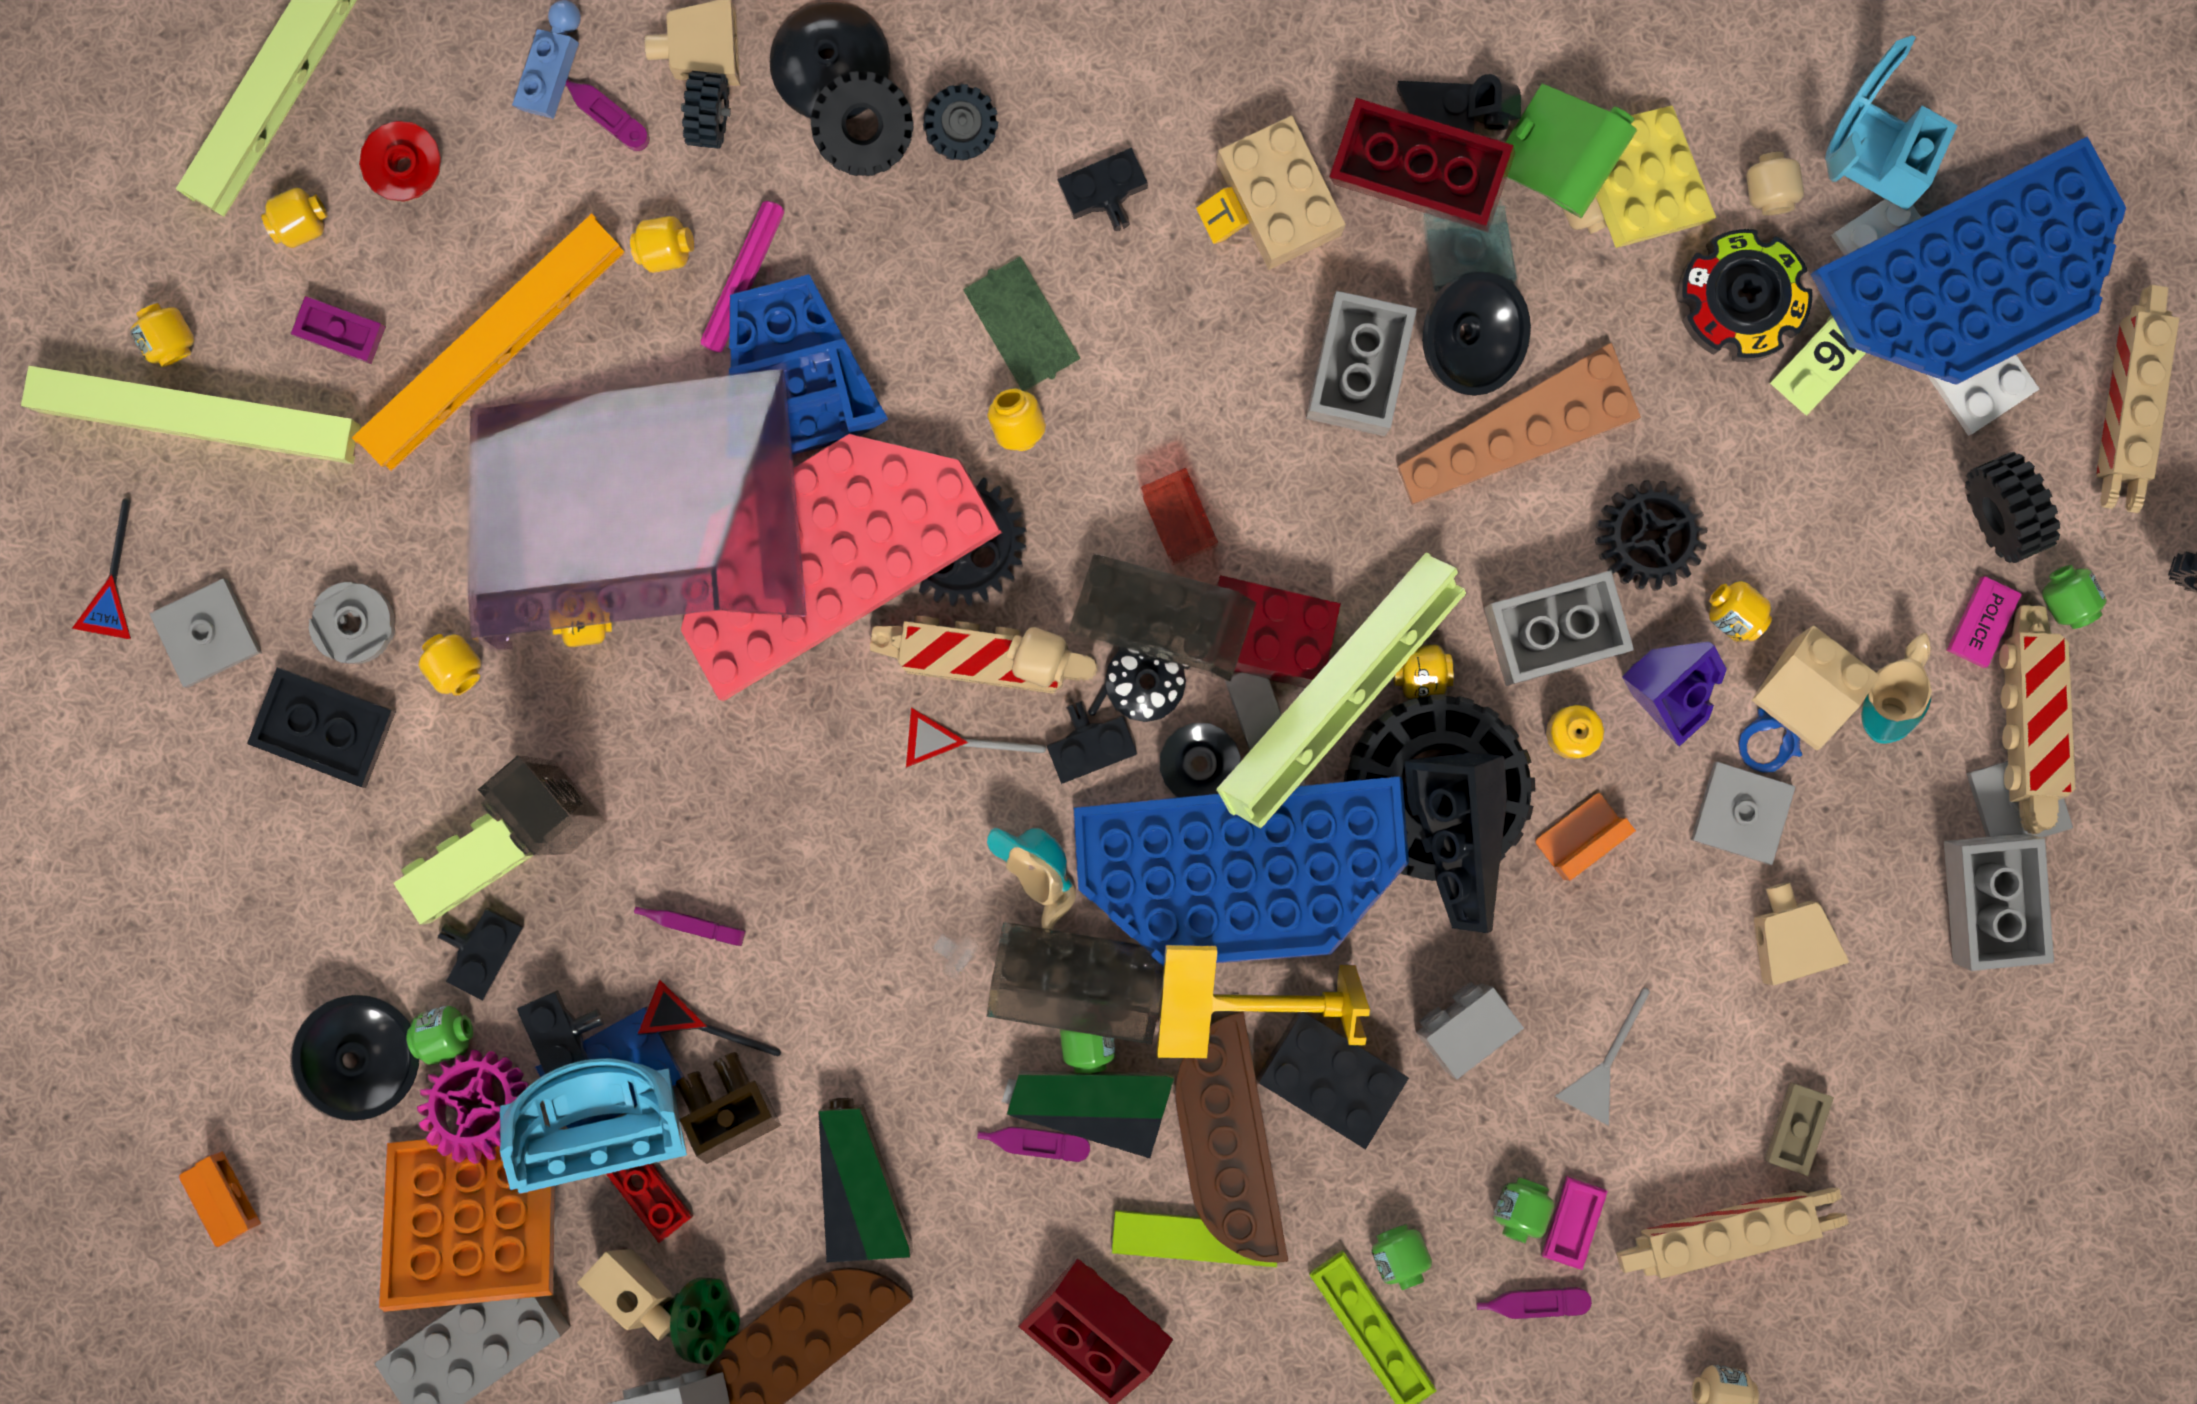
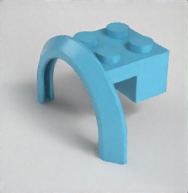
[1825,35,1958,211]

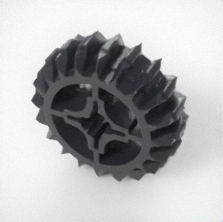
[1595,480,1708,591]

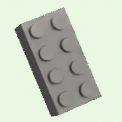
[374,1296,570,1404]

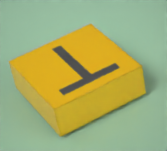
[1196,187,1249,244]

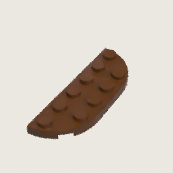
[1175,1012,1289,1263]
[706,1267,913,1404]

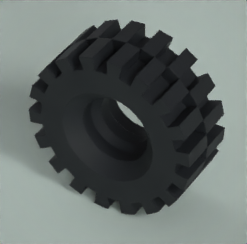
[811,71,914,177]
[1965,452,2060,563]

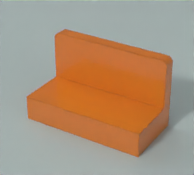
[1535,793,1636,881]
[179,1151,261,1247]

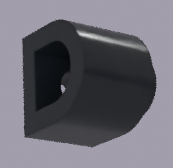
[1468,74,1521,131]

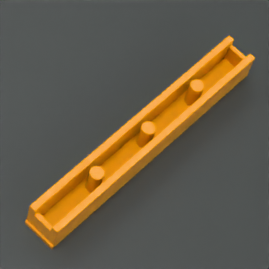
[352,213,625,471]

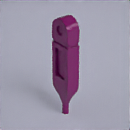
[565,79,650,151]
[634,906,746,946]
[977,1126,1090,1162]
[1476,1287,1592,1319]

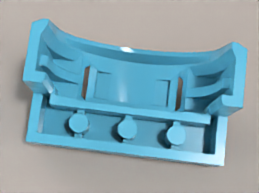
[500,1058,687,1194]

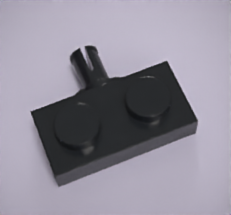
[1057,147,1148,231]
[1046,701,1137,784]
[437,908,524,1001]
[516,990,604,1074]

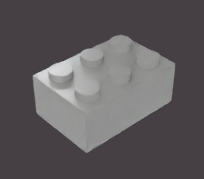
[1306,291,1417,436]
[1484,570,1634,686]
[1944,833,2054,971]

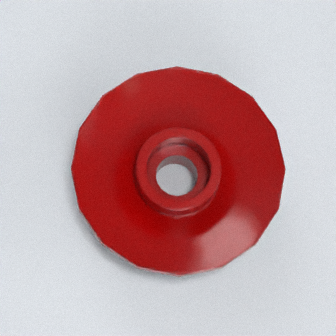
[359,121,441,202]

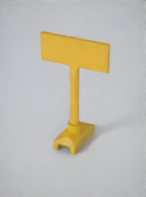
[1157,945,1370,1058]

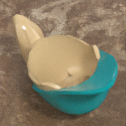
[1861,633,1932,744]
[987,828,1076,935]

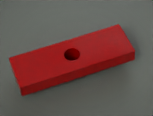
[606,1163,693,1243]

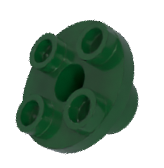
[663,1277,740,1365]

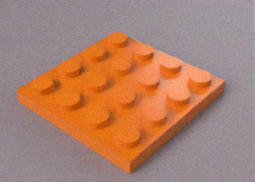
[379,1134,555,1312]

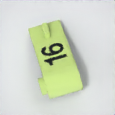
[1770,315,1866,416]

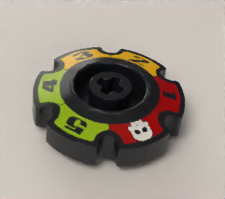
[1677,229,1813,362]

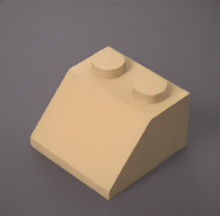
[1751,625,1880,751]

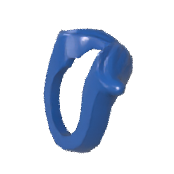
[1738,708,1802,773]

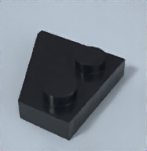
[1397,80,1474,133]

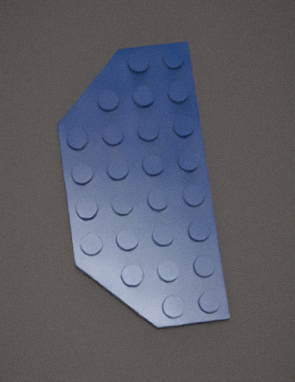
[1810,136,2126,385]
[1074,777,1409,966]

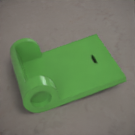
[1505,83,1637,218]

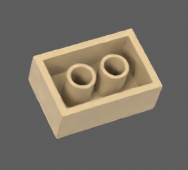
[1216,116,1346,270]

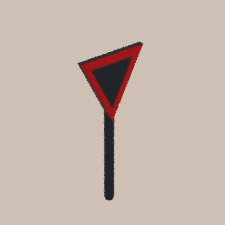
[637,979,781,1057]

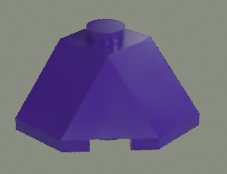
[1622,641,1727,746]

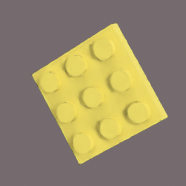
[1596,105,1716,248]

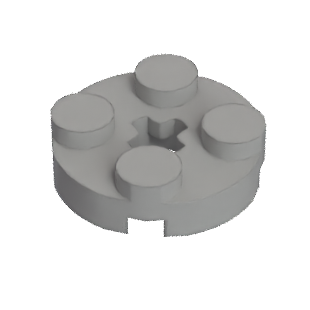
[309,582,395,664]

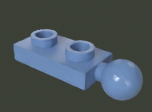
[512,0,581,119]

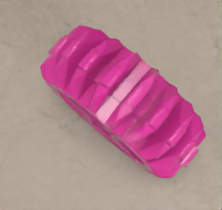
[417,1050,530,1164]

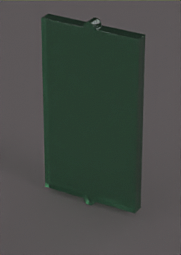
[963,256,1081,391]

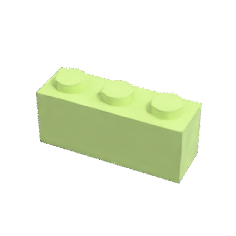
[394,812,534,925]

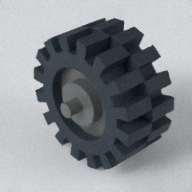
[681,71,731,149]
[923,84,999,161]

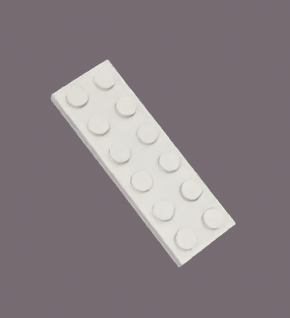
[1831,199,2039,436]

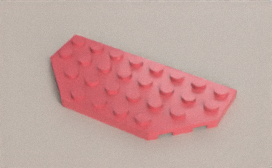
[681,434,1002,701]

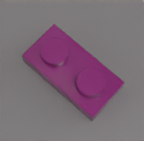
[291,296,386,364]

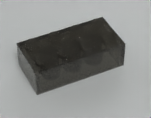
[1068,553,1256,682]
[478,755,607,856]
[986,922,1164,1045]

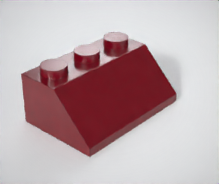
[1018,1258,1174,1404]

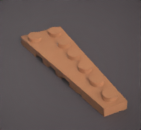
[1397,343,1641,505]

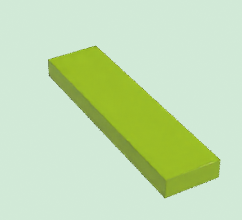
[1112,1210,1277,1268]
[1309,1250,1437,1404]

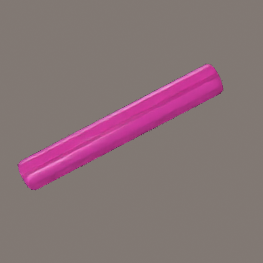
[700,201,785,353]

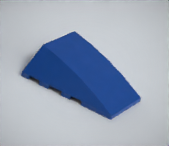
[728,274,888,461]

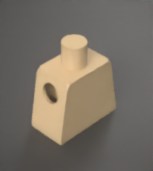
[645,0,740,86]
[1754,882,1849,986]
[577,1249,673,1341]

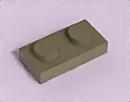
[1764,1082,1834,1176]

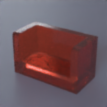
[1140,468,1218,566]

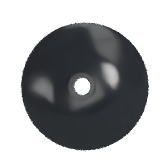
[769,2,891,120]
[1422,271,1531,396]
[290,995,420,1121]

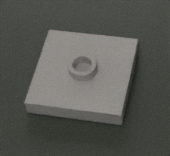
[149,578,262,688]
[1966,761,2073,837]
[1691,762,1796,865]

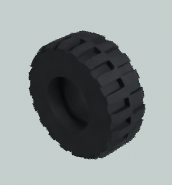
[1344,694,1535,881]

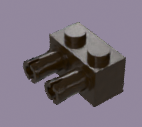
[676,1052,782,1164]

